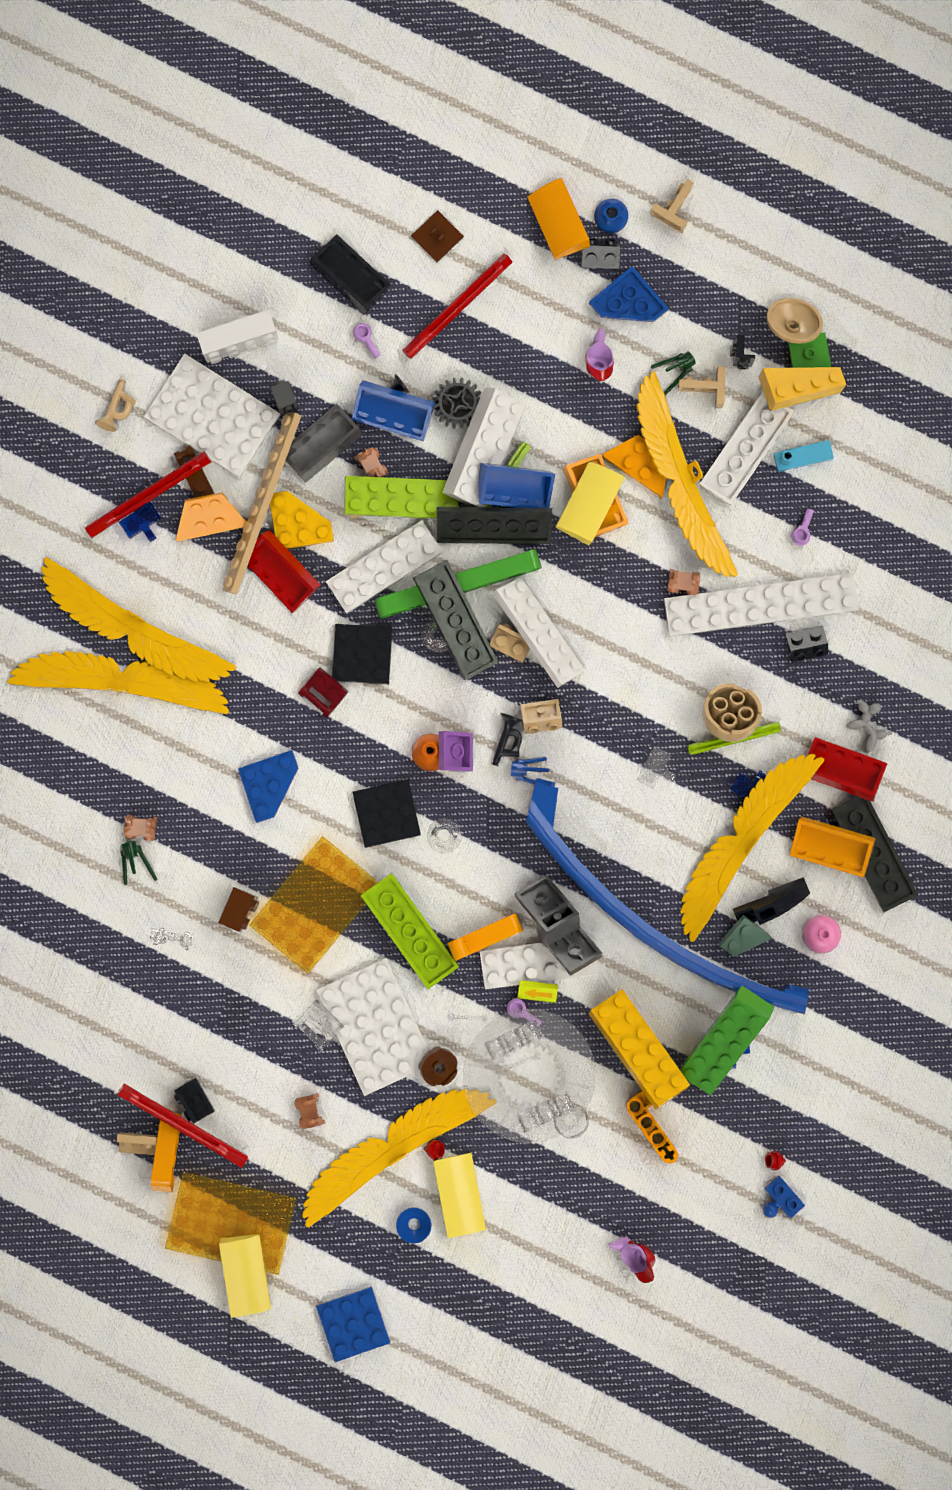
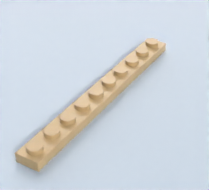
[222,412,301,595]

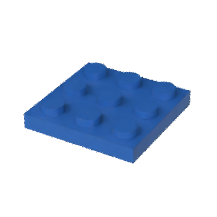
[316,1286,390,1362]

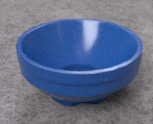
[594,198,628,233]
[396,1207,432,1244]

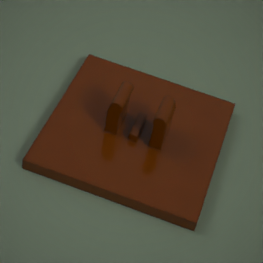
[411,210,464,263]

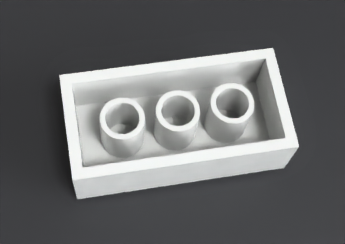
[196,309,279,364]

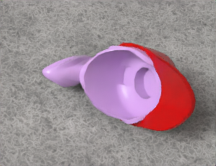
[585,328,614,381]
[608,1237,656,1283]

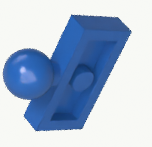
[763,1176,805,1218]

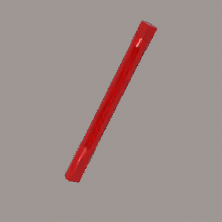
[402,253,513,359]
[84,451,211,538]
[117,1083,248,1168]

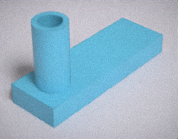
[773,440,834,472]

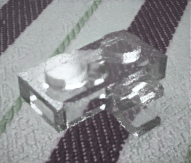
[637,746,676,789]

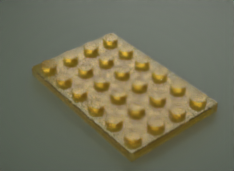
[249,836,378,974]
[165,1172,297,1275]

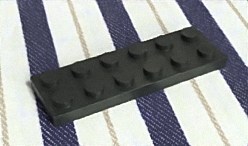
[437,507,552,544]
[413,560,498,680]
[830,796,918,913]

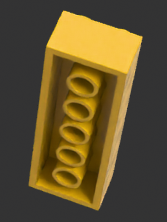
[589,989,690,1110]

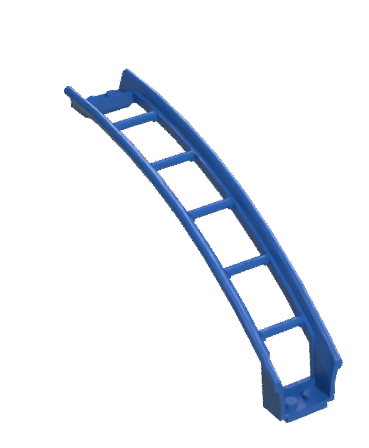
[526,778,809,1015]

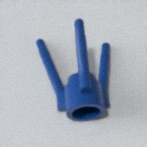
[511,757,550,785]

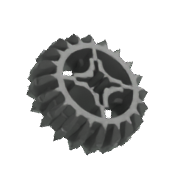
[432,378,481,429]

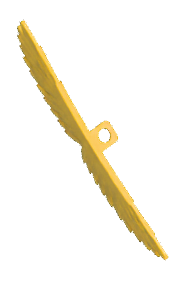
[636,371,738,577]
[41,557,237,682]
[7,651,229,714]
[680,754,824,942]
[303,1088,497,1227]

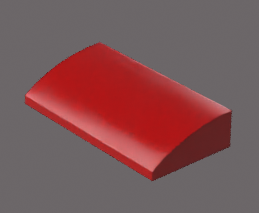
[248,530,321,613]
[807,737,888,802]

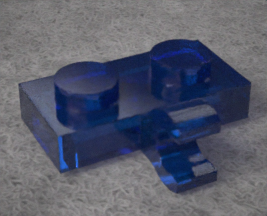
[119,501,162,542]
[730,770,767,799]

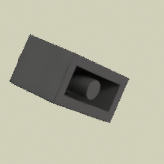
[271,380,299,416]

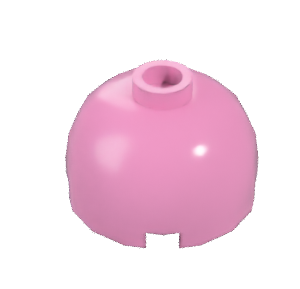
[802,915,841,953]

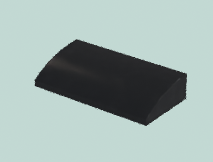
[310,234,391,315]

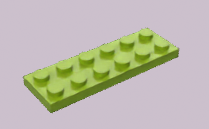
[344,476,458,519]
[360,873,459,989]

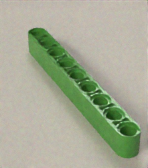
[374,549,542,619]

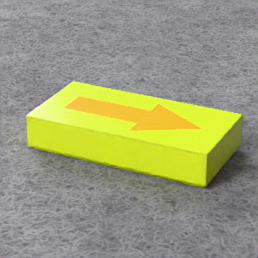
[518,980,558,1003]

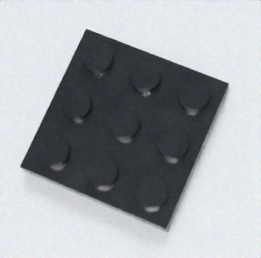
[332,624,393,685]
[352,779,421,848]

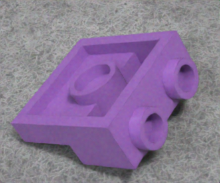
[439,731,473,772]

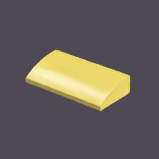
[555,462,625,546]
[433,1153,486,1238]
[219,1234,271,1318]

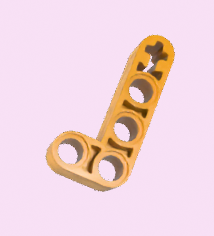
[447,913,524,961]
[626,1090,678,1164]
[151,1113,182,1193]

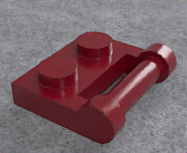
[298,667,349,718]

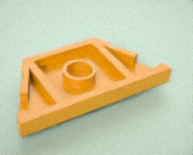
[602,435,666,498]
[176,492,247,542]

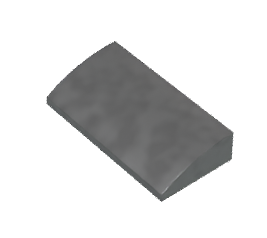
[286,404,363,483]

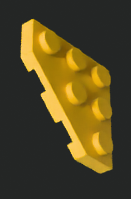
[270,491,334,549]

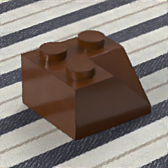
[218,887,259,932]

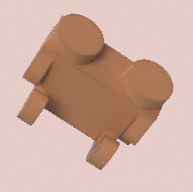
[354,447,388,477]
[667,569,700,595]
[124,814,158,841]
[295,1093,325,1129]

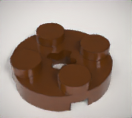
[418,1046,458,1087]

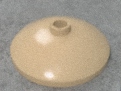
[766,298,823,344]

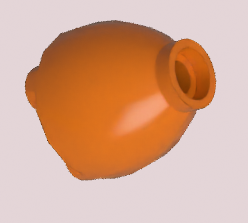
[411,733,439,771]

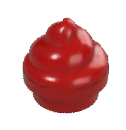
[424,1140,445,1160]
[765,1151,786,1171]

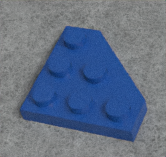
[589,266,669,322]
[238,750,299,823]

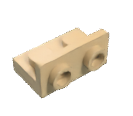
[490,623,530,663]
[520,699,562,734]
[117,1133,158,1155]

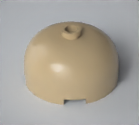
[702,683,762,742]

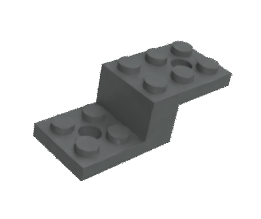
[515,875,603,976]

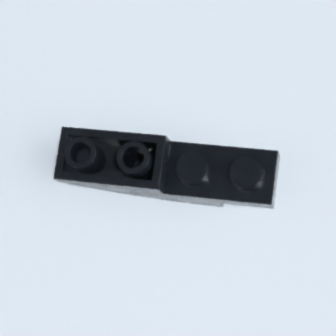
[733,877,810,925]

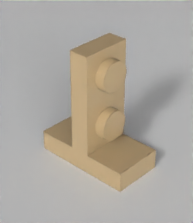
[650,179,694,233]
[678,366,726,408]

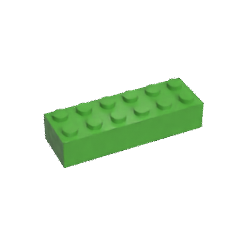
[680,985,775,1096]

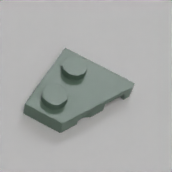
[718,915,772,957]

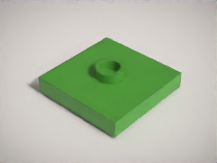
[788,332,831,368]

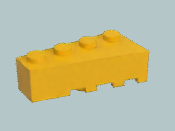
[758,367,846,411]

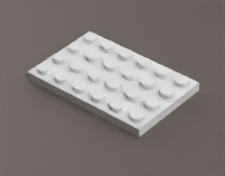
[144,354,281,478]
[316,958,429,1096]

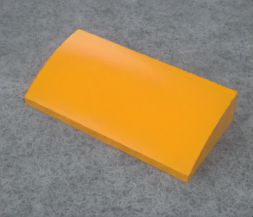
[527,178,590,260]
[563,454,629,538]
[789,816,876,878]

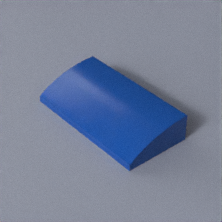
[351,380,435,442]
[478,463,555,508]

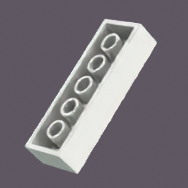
[442,388,525,507]

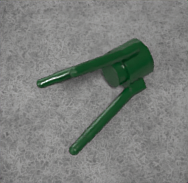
[651,351,696,395]
[120,841,157,885]

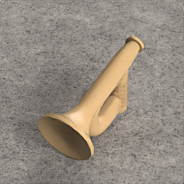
[95,379,137,432]

